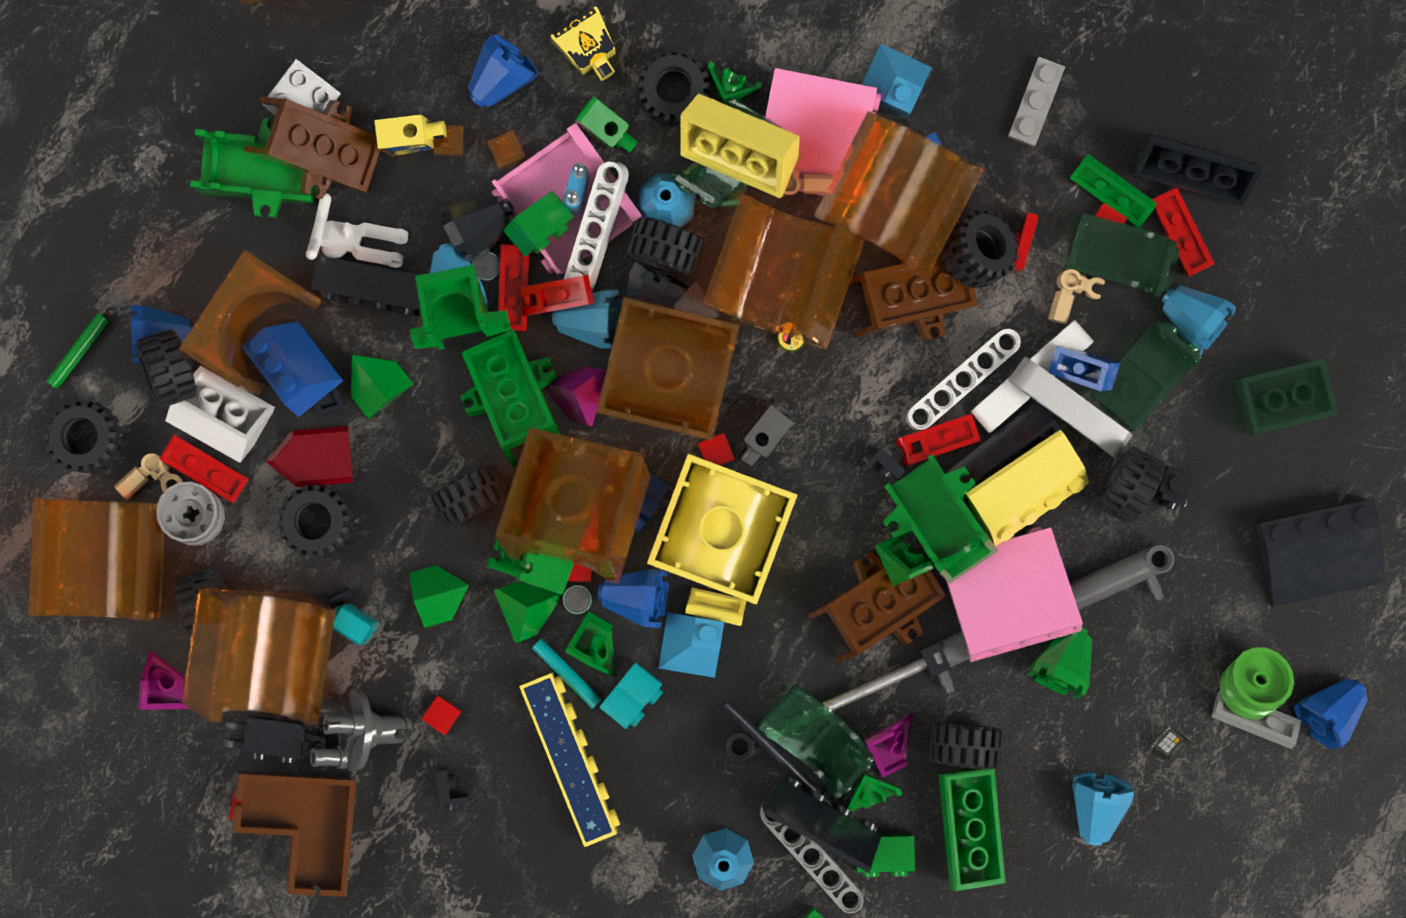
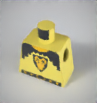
[551,7,616,81]

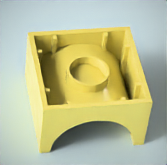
[647,454,797,604]

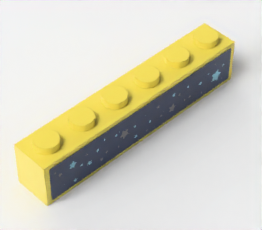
[519,672,620,847]

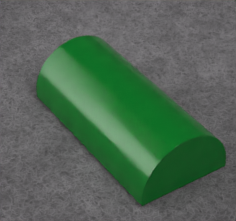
[938,768,1006,891]

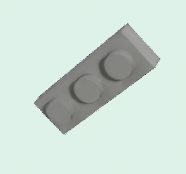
[1007,57,1065,148]
[1211,691,1301,749]

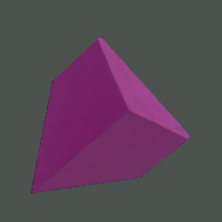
[544,366,608,426]
[139,650,192,710]
[863,712,914,778]

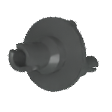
[308,689,412,771]

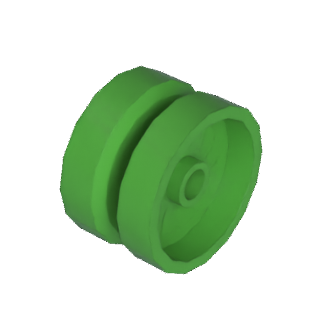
[1220,648,1294,719]

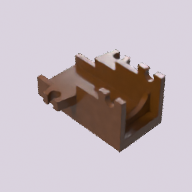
[243,97,380,199]
[840,242,978,341]
[808,548,946,663]

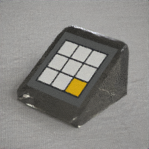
[1152,727,1191,763]

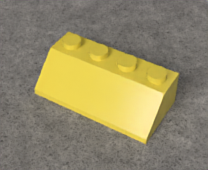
[681,93,800,198]
[966,430,1089,546]

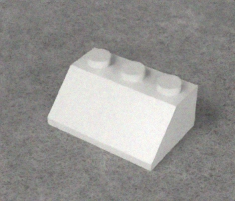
[166,366,275,462]

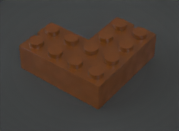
[232,770,356,897]

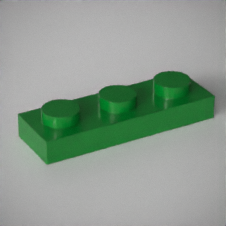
[1070,154,1157,228]

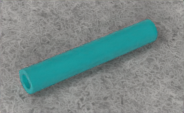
[532,638,602,709]

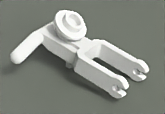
[306,193,408,268]

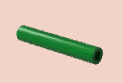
[46,313,109,389]

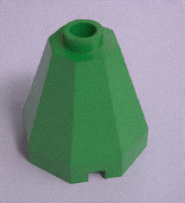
[1027,627,1092,699]

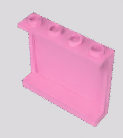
[765,67,881,202]
[491,123,642,278]
[946,527,1083,662]

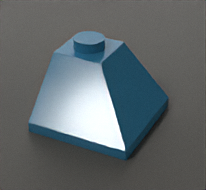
[861,44,932,119]
[658,612,724,678]

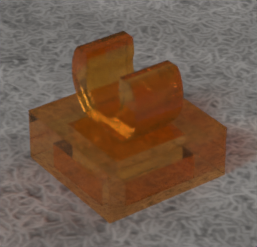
[434,126,464,156]
[488,130,526,169]

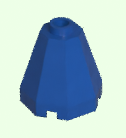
[468,34,539,107]
[130,305,197,365]
[598,569,669,628]
[1294,678,1368,750]

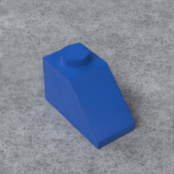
[1049,346,1120,391]

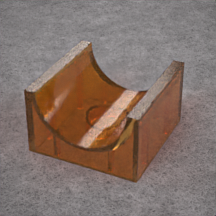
[814,111,985,271]
[703,194,864,349]
[179,250,322,395]
[597,296,740,440]
[495,428,651,584]
[28,499,164,620]
[182,589,336,724]

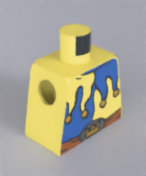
[375,115,447,156]

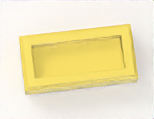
[685,587,746,626]

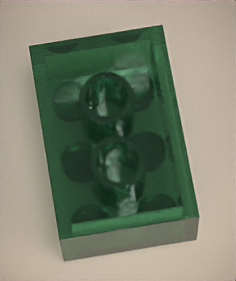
[1234,358,1338,436]

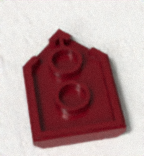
[266,426,354,487]

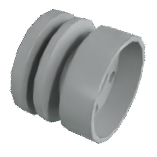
[156,482,225,546]

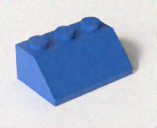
[242,322,343,417]

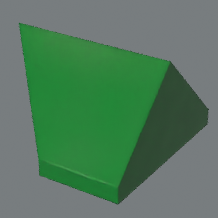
[708,62,763,106]
[351,355,414,419]
[876,538,936,586]
[409,565,469,628]
[494,582,564,644]
[565,612,616,678]
[845,770,902,814]

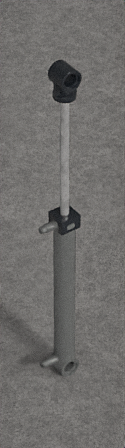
[725,545,1175,762]

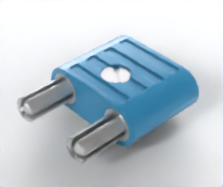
[564,162,589,216]

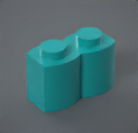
[329,603,379,646]
[599,662,663,729]

